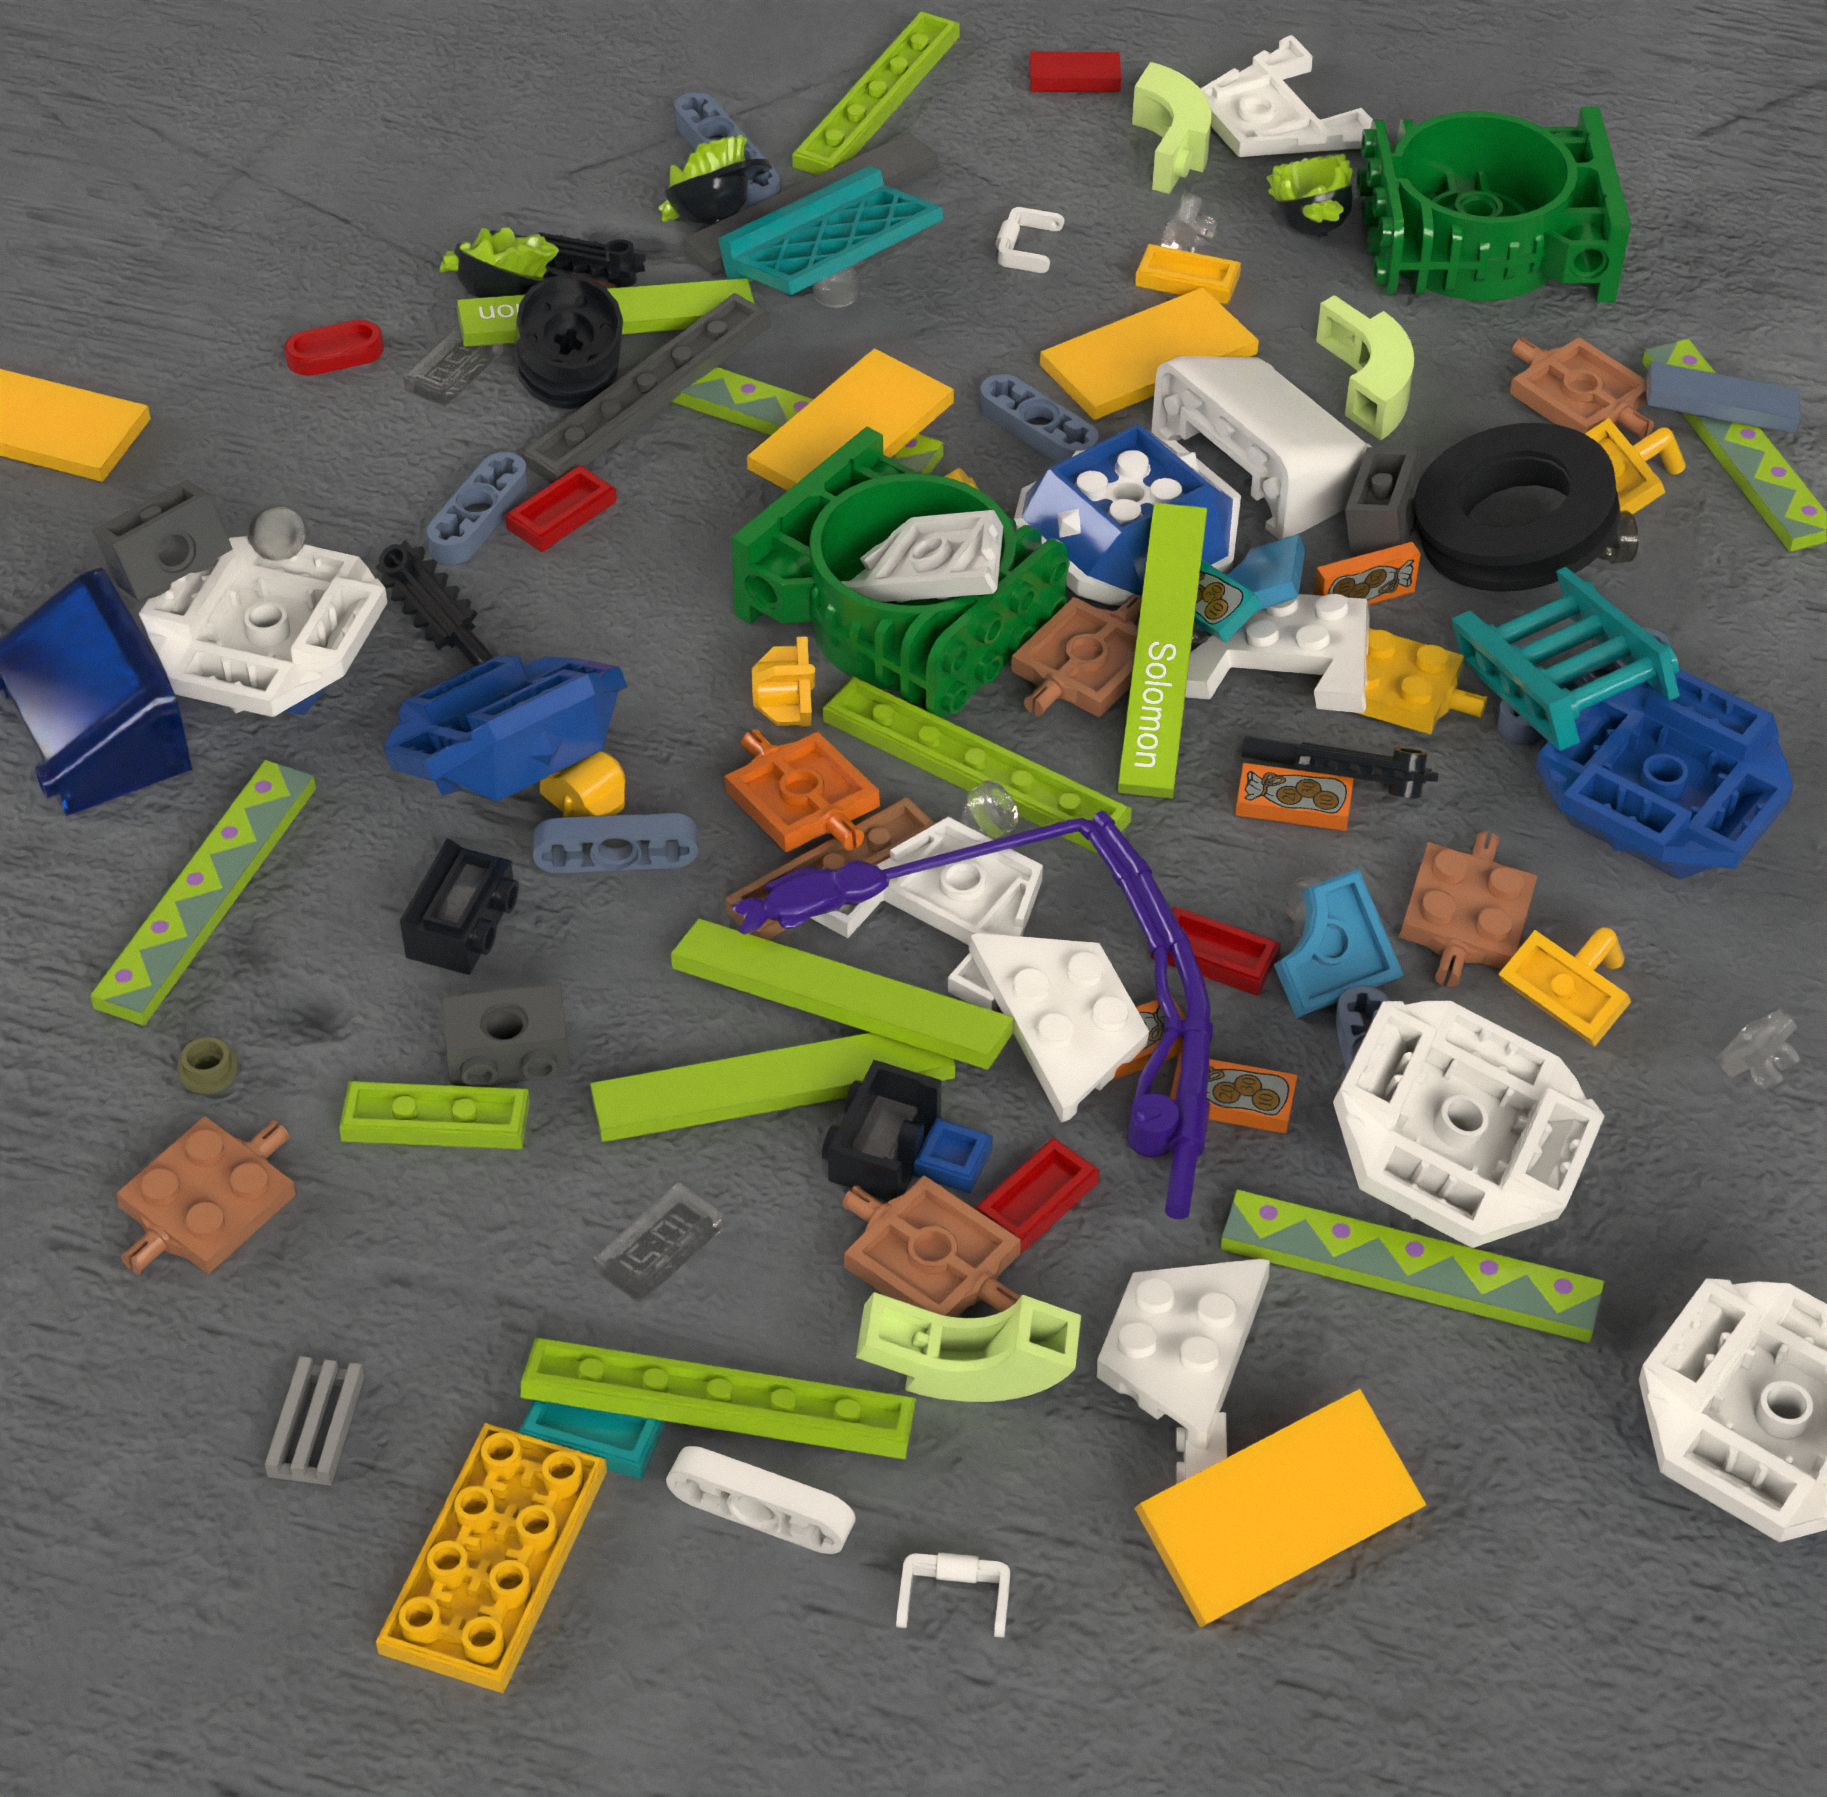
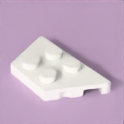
[839,510,1003,603]
[969,933,1149,1122]
[1097,1259,1270,1449]

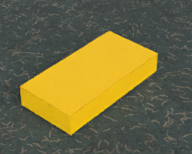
[1135,244,1241,305]

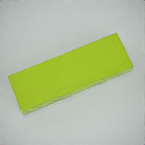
[339,1081,530,1149]

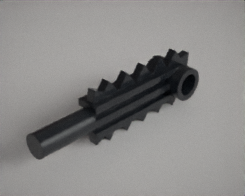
[490,230,646,288]
[375,540,494,667]
[1242,736,1439,798]

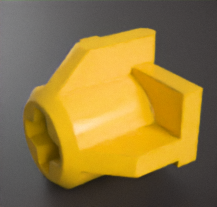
[751,637,815,727]
[540,751,625,818]

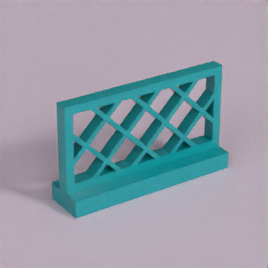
[718,165,944,295]

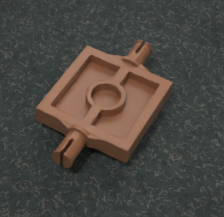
[1510,337,1654,439]
[1011,595,1142,718]
[1398,831,1538,988]
[116,1116,296,1275]
[842,1175,1022,1318]

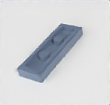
[1646,361,1801,433]

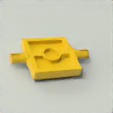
[1358,628,1488,735]

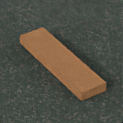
[725,797,936,940]

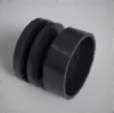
[515,274,623,409]

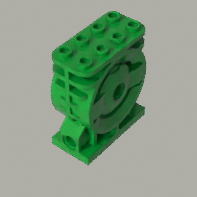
[1356,107,1631,302]
[731,426,1070,719]

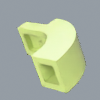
[1132,62,1211,194]
[1316,295,1414,441]
[856,1292,1081,1402]

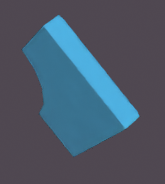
[1197,534,1305,628]
[1274,869,1404,1019]

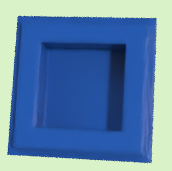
[914,1118,993,1194]

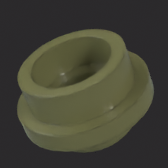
[177,1037,239,1094]

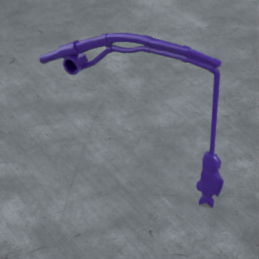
[732,811,1213,1219]

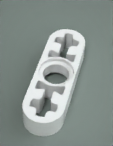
[666,1446,856,1554]

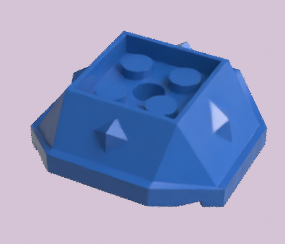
[384,656,628,802]
[1536,669,1793,879]

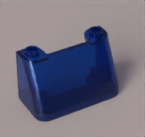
[0,567,192,816]

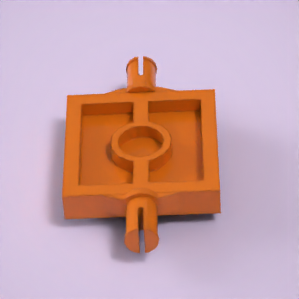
[724,729,880,852]

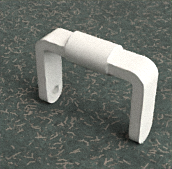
[995,207,1064,273]
[896,1552,1010,1638]

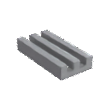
[265,1356,364,1486]

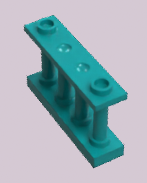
[1451,567,1679,751]

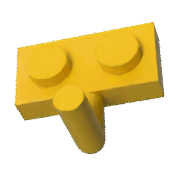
[1585,418,1686,521]
[1498,927,1631,1047]

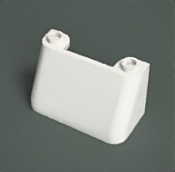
[1151,356,1372,540]

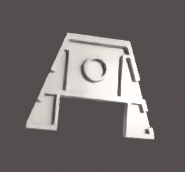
[1201,35,1373,157]
[1185,594,1370,713]
[810,817,1043,1011]

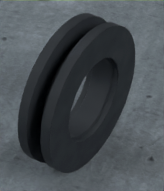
[1414,423,1620,592]

